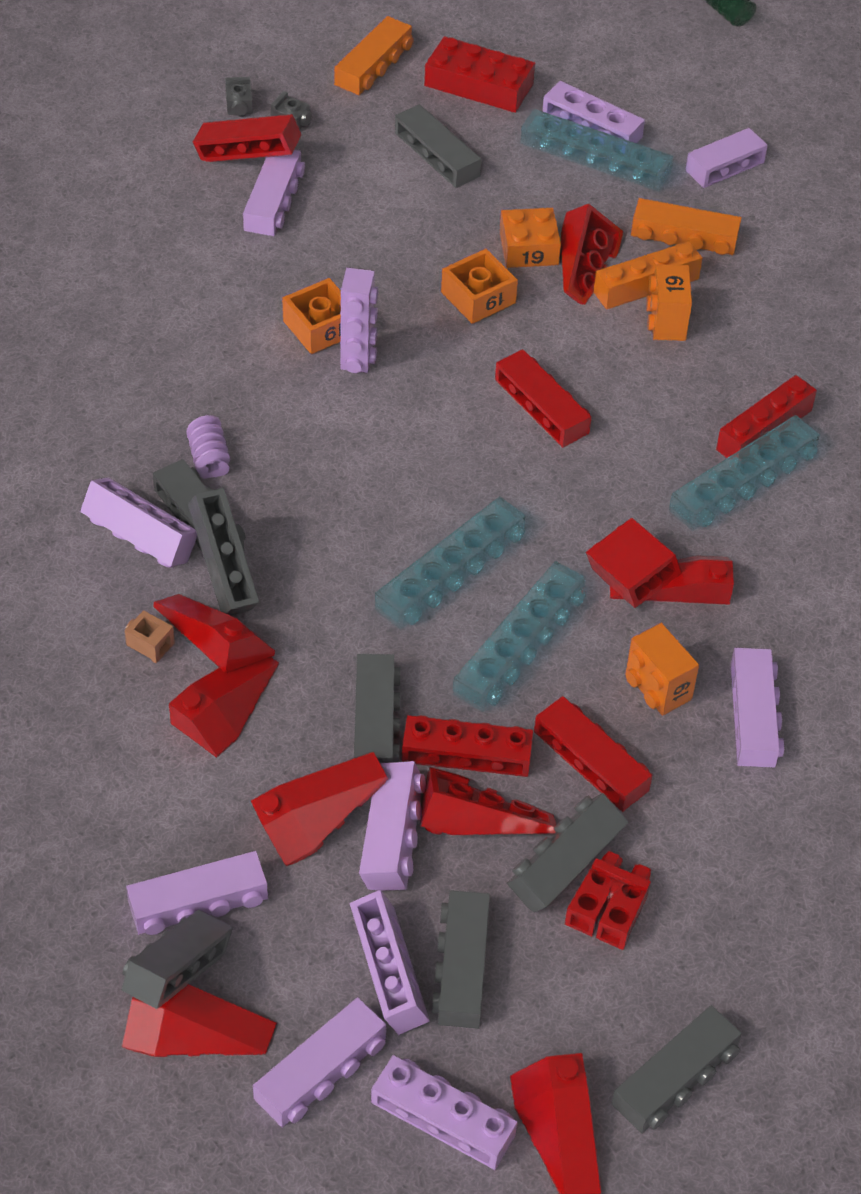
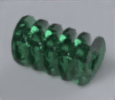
[705,0,757,27]

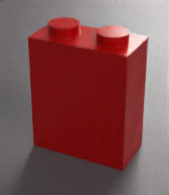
[586,518,682,608]

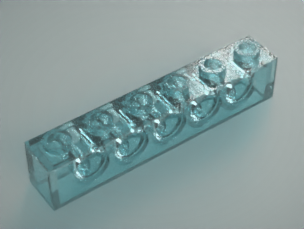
[520,109,674,192]
[669,415,820,531]
[375,496,526,630]
[453,561,586,712]

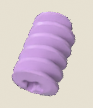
[186,415,230,479]

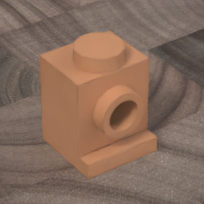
[125,610,175,664]

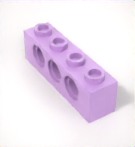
[542,81,645,153]
[350,890,430,1035]

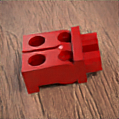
[564,851,651,950]

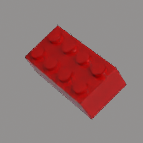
[424,36,535,113]

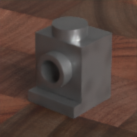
[225,77,252,116]
[271,91,312,130]

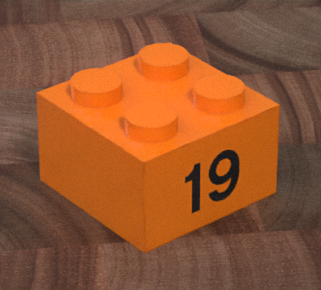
[499,208,561,268]
[441,249,518,324]
[646,264,692,341]
[282,278,341,354]
[625,622,699,716]

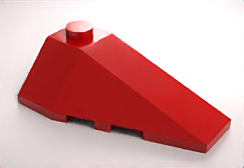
[561,203,624,305]
[610,555,734,605]
[153,594,275,673]
[169,657,279,758]
[251,752,388,867]
[420,767,556,835]
[122,984,277,1057]
[510,1053,601,1194]

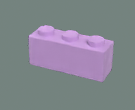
[685,128,767,188]

